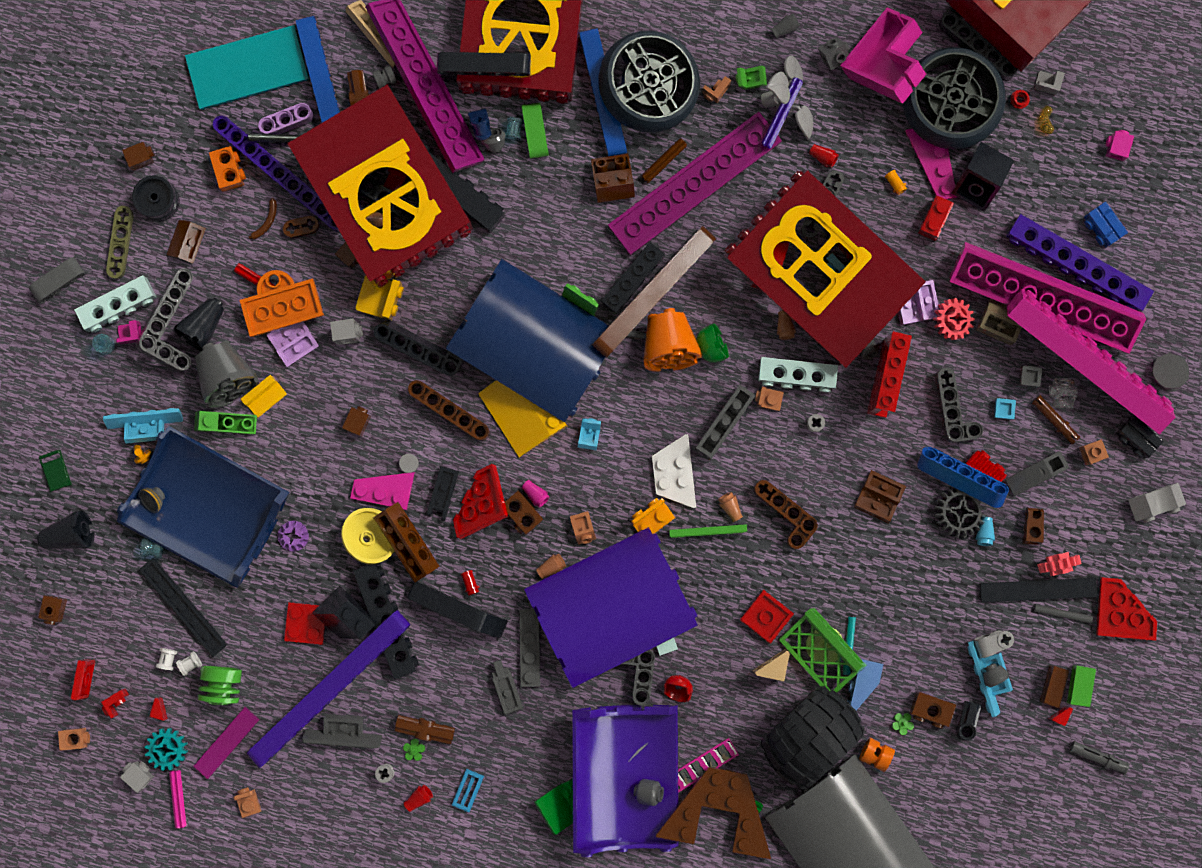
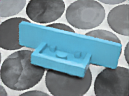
[103,408,183,444]
[968,640,1013,717]

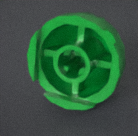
[696,323,729,363]

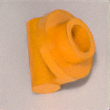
[133,444,151,464]

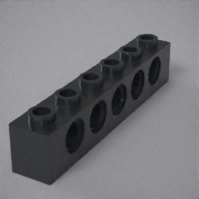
[353,564,420,680]

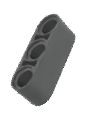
[28,257,85,304]

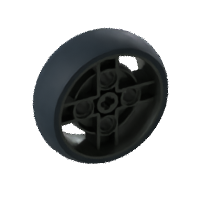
[598,31,700,133]
[903,47,1006,149]

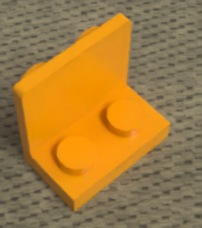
[631,498,675,534]

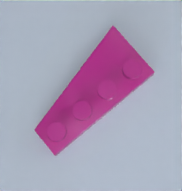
[905,129,957,199]

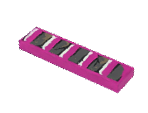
[678,738,739,793]

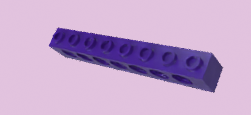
[1006,214,1154,312]

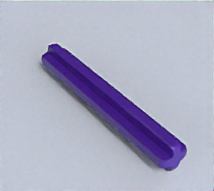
[762,77,803,149]

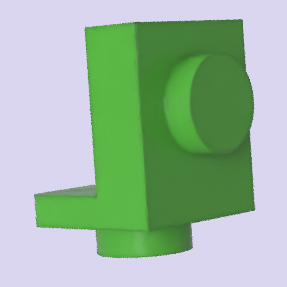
[736,66,767,90]

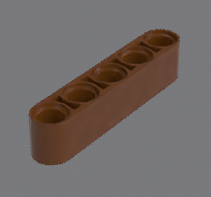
[408,380,490,441]

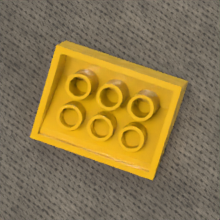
[478,380,567,457]

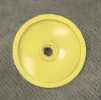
[341,508,394,564]

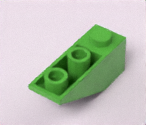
[194,411,257,434]

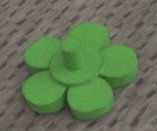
[892,713,914,735]
[403,739,425,761]

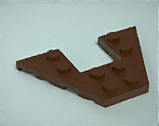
[655,766,771,860]

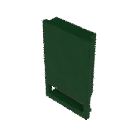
[39,450,72,492]

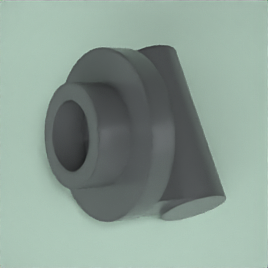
[860,340,879,360]

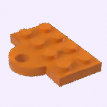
[239,270,324,337]

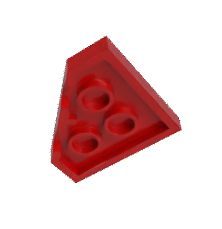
[453,464,508,539]
[1096,577,1157,641]

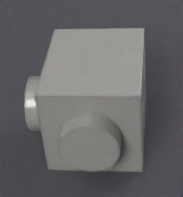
[120,761,154,793]

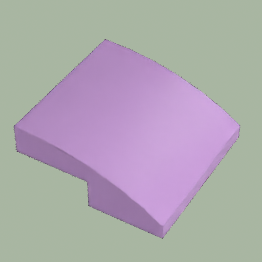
[898,280,939,325]
[267,322,319,367]

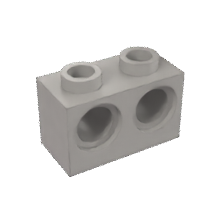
[330,319,363,345]

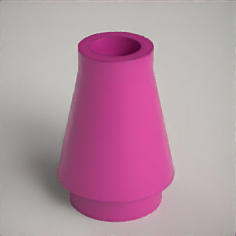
[521,480,550,508]

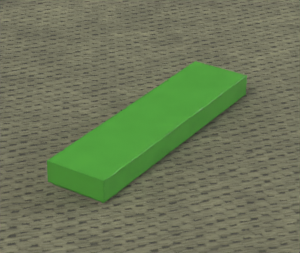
[669,524,747,538]

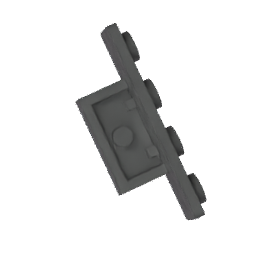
[302,714,382,749]

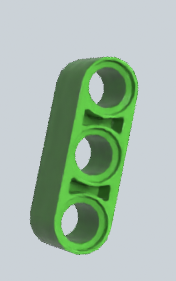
[522,102,549,159]

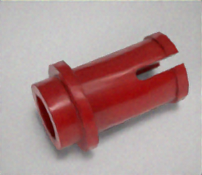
[461,570,480,596]

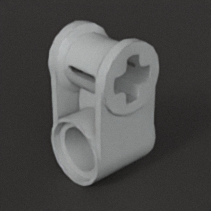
[973,630,1014,658]

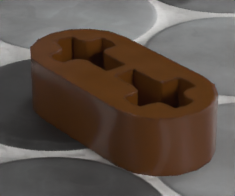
[283,216,319,238]

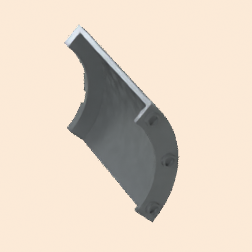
[765,754,935,868]

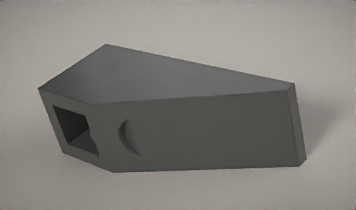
[1005,451,1070,496]

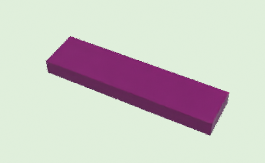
[193,707,260,779]

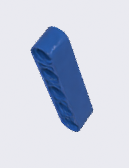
[917,447,1009,508]

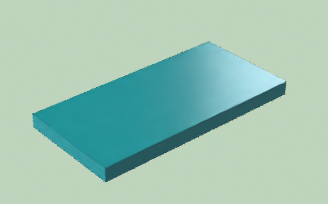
[185,25,309,110]

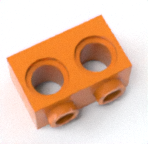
[209,146,246,192]

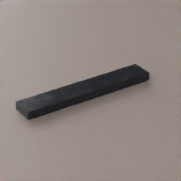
[139,557,228,657]
[979,577,1098,602]

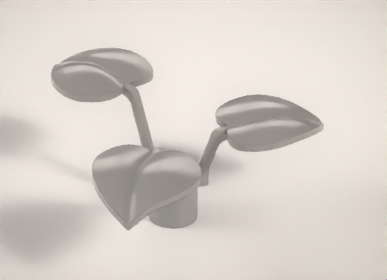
[761,55,813,140]

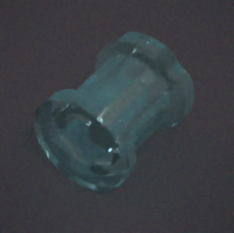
[505,117,524,140]

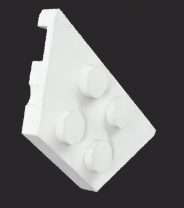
[652,434,696,508]

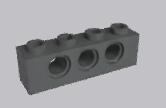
[695,385,756,460]

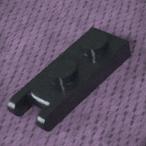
[427,466,459,521]

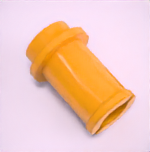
[885,170,907,195]

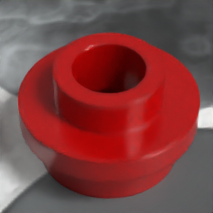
[1010,90,1030,109]

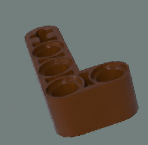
[754,480,818,549]

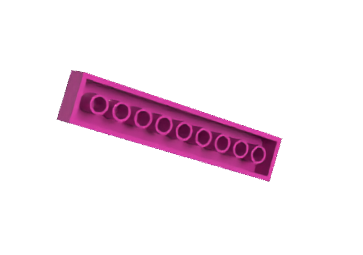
[950,242,1146,354]
[1007,289,1176,435]

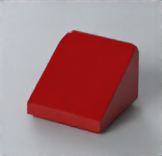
[150,697,168,721]
[1048,706,1073,726]

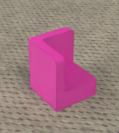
[116,320,143,345]

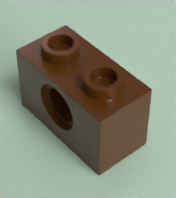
[909,691,956,729]

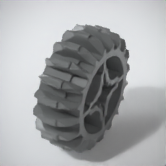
[934,488,987,538]

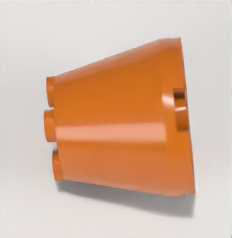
[643,308,702,372]

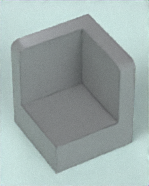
[1034,71,1065,95]

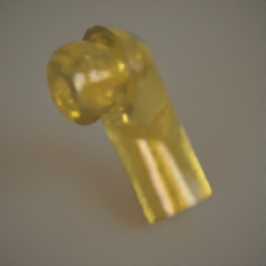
[1037,106,1054,135]

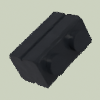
[1116,415,1164,459]

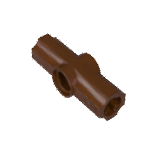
[347,70,369,105]
[395,715,455,744]

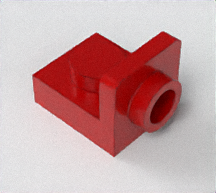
[101,689,129,719]

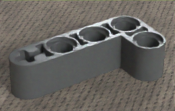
[935,368,983,443]

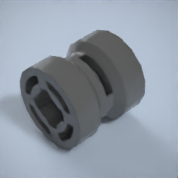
[373,65,397,89]

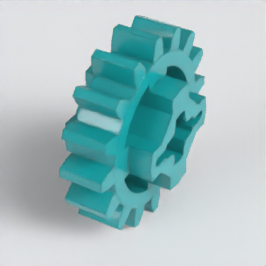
[145,728,188,771]

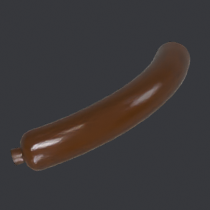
[249,198,277,240]

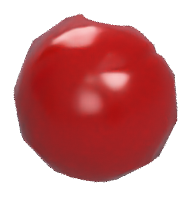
[664,675,693,702]

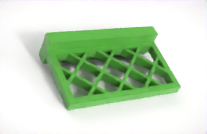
[779,608,867,692]

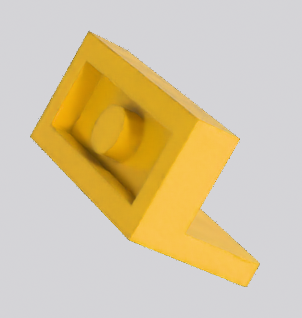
[241,375,287,417]

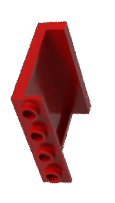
[867,331,912,418]

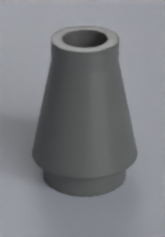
[771,13,800,39]

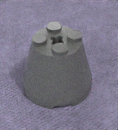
[195,340,259,407]

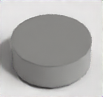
[399,454,419,473]

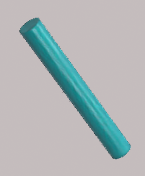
[843,617,856,675]

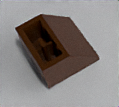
[591,154,635,203]

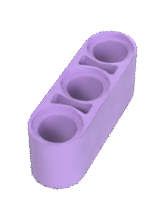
[258,103,313,134]

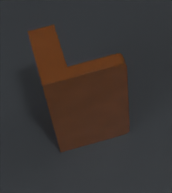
[167,220,206,264]
[1039,665,1069,708]

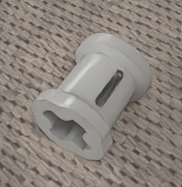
[807,414,825,432]
[375,764,395,783]

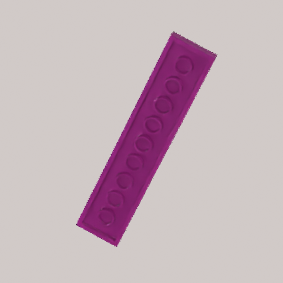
[365,0,485,173]
[608,111,782,256]

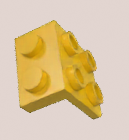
[356,276,404,321]

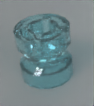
[92,334,116,355]
[140,537,164,559]

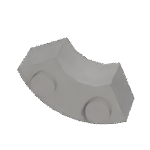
[1128,483,1186,523]

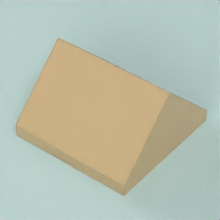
[752,649,790,681]

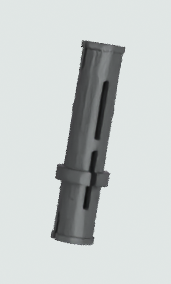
[1070,740,1130,775]

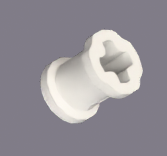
[156,648,177,671]
[176,651,202,676]

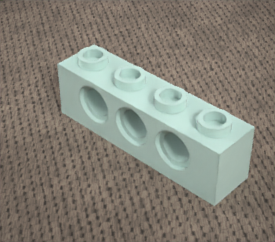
[74,275,157,333]
[758,357,838,393]

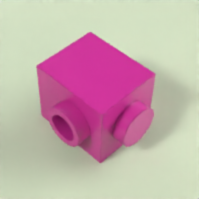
[1105,130,1134,161]

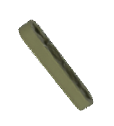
[106,205,134,279]

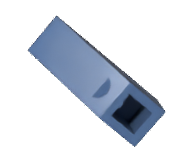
[847,659,884,711]

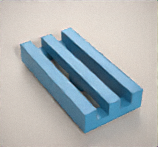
[452,769,484,812]

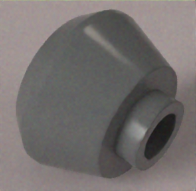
[480,128,506,153]
[983,663,1009,688]

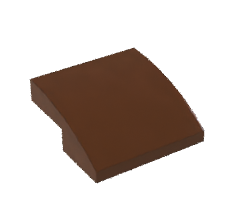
[854,470,906,524]

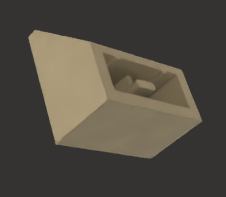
[976,298,1022,346]

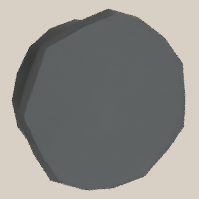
[1151,353,1189,392]

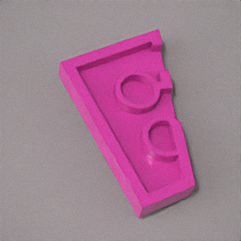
[350,472,415,510]

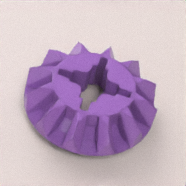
[278,521,309,551]

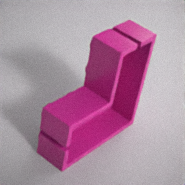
[840,7,926,104]

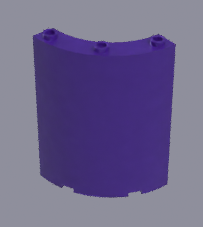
[524,527,698,688]
[572,705,679,857]

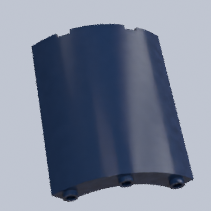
[446,259,609,422]
[117,426,290,588]

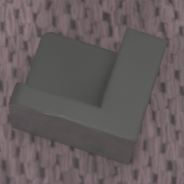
[1017,366,1042,389]

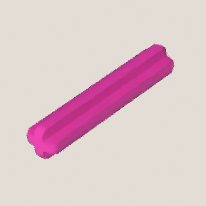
[169,770,186,828]

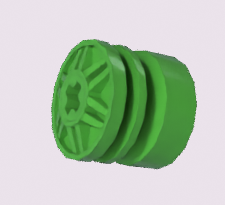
[197,666,242,705]

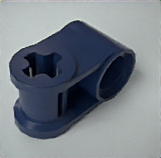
[468,108,492,140]

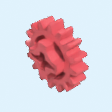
[933,298,975,340]
[1037,552,1082,576]

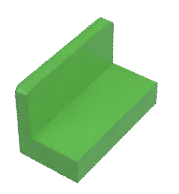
[1067,665,1096,707]

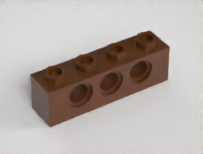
[373,502,440,582]

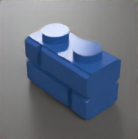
[1084,202,1128,248]

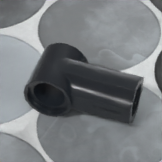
[956,701,982,741]

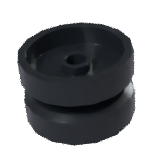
[132,175,180,222]

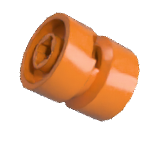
[859,737,895,772]

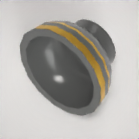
[138,487,165,513]

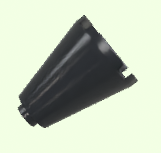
[173,298,224,351]
[37,510,95,549]

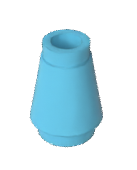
[976,517,995,546]

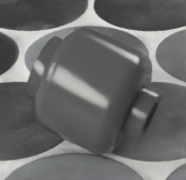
[633,779,664,806]

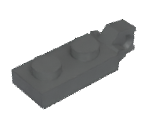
[492,659,523,715]

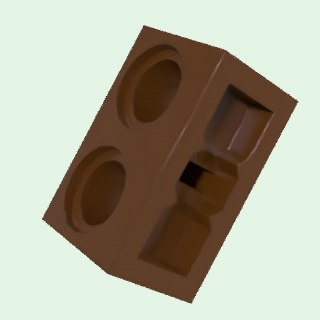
[505,490,544,535]

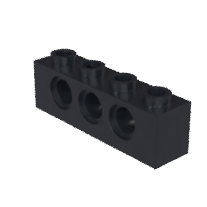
[601,242,665,315]

